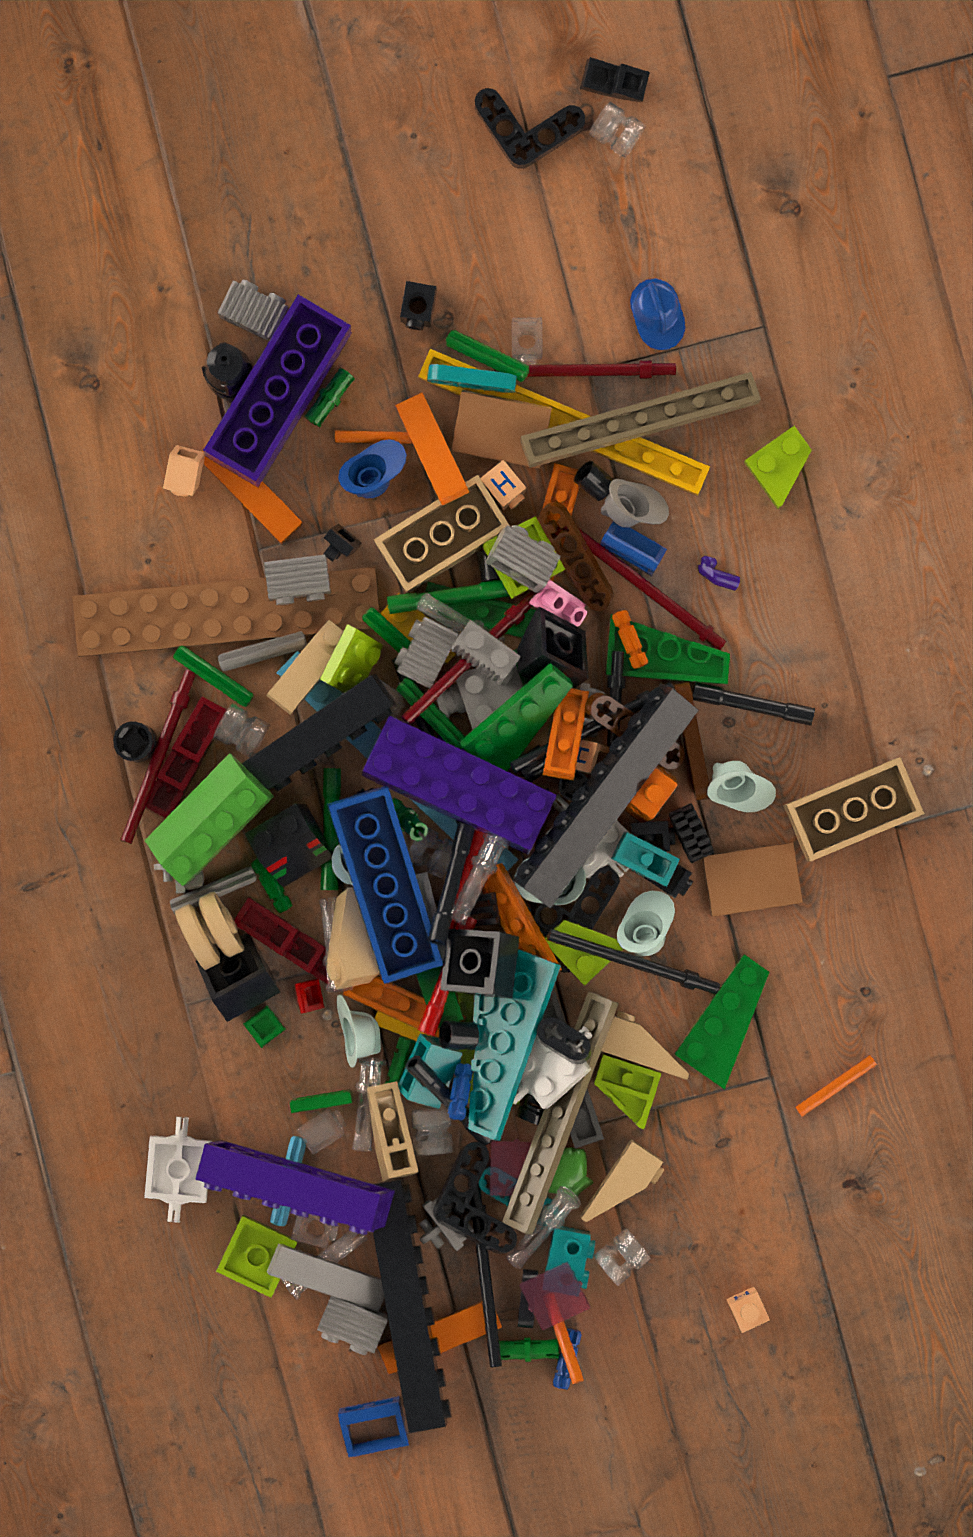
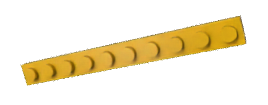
[418,349,710,496]

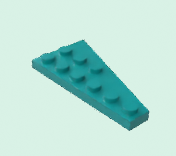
[469,949,561,1141]

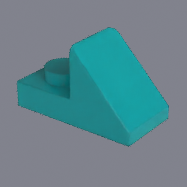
[611,832,680,887]

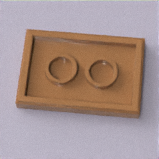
[451,390,552,468]
[702,843,803,917]

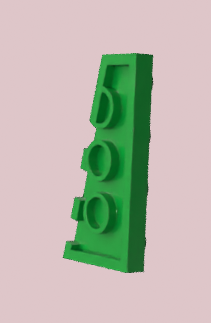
[606,614,730,685]
[460,663,573,772]
[674,954,769,1090]

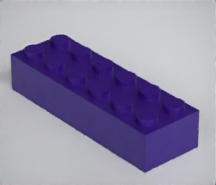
[203,294,352,487]
[362,716,557,855]
[195,1140,395,1235]

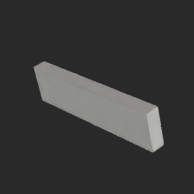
[267,1243,384,1312]

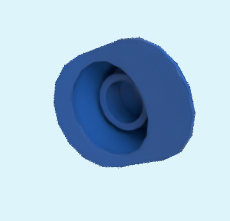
[630,279,686,350]
[338,439,407,499]

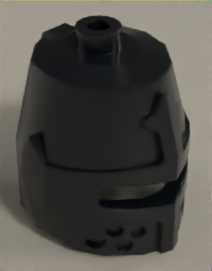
[202,342,253,403]

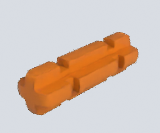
[612,610,648,669]

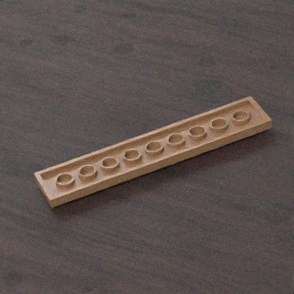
[72,567,380,657]

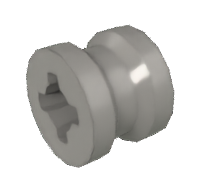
[437,683,466,718]

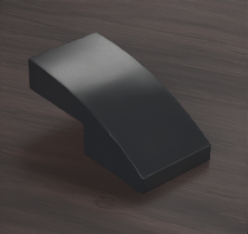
[580,57,650,102]

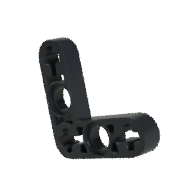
[475,88,585,169]
[528,866,620,931]
[433,1142,517,1254]

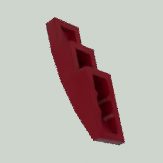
[145,696,228,820]
[234,897,340,991]

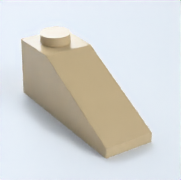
[267,620,343,715]
[327,887,380,990]
[601,1011,689,1080]
[367,1081,418,1182]
[580,1139,664,1222]

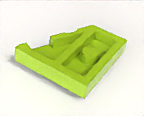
[744,426,812,509]
[545,920,623,986]
[594,1054,662,1129]

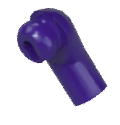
[698,556,740,591]

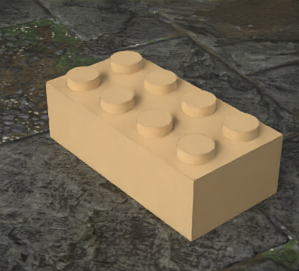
[374,475,510,593]
[783,757,924,862]

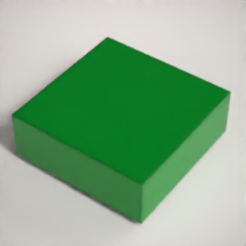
[243,1005,286,1048]

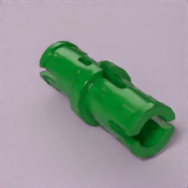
[304,367,355,428]
[392,798,428,841]
[499,1337,559,1362]

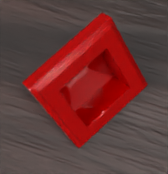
[295,978,325,1014]

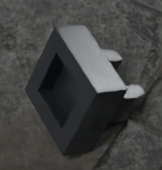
[323,524,362,562]

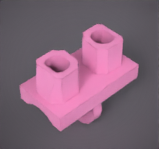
[529,579,587,627]

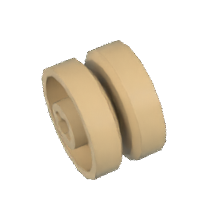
[175,891,244,970]

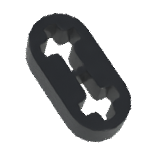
[537,1017,592,1064]
[518,1269,538,1328]

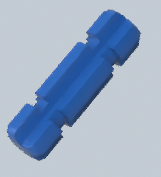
[448,1063,473,1120]
[553,1328,582,1390]

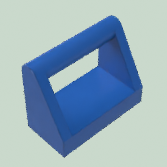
[600,521,667,577]
[338,1396,409,1458]

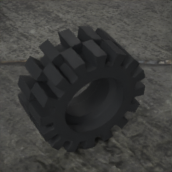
[668,803,714,863]

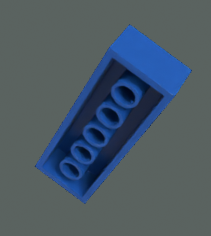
[327,786,443,984]

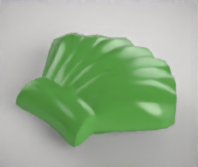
[548,1147,594,1202]

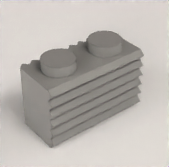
[218,280,289,341]
[485,525,561,593]
[264,555,331,605]
[394,617,458,688]
[451,620,521,685]
[317,1296,388,1355]

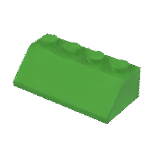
[145,753,274,887]

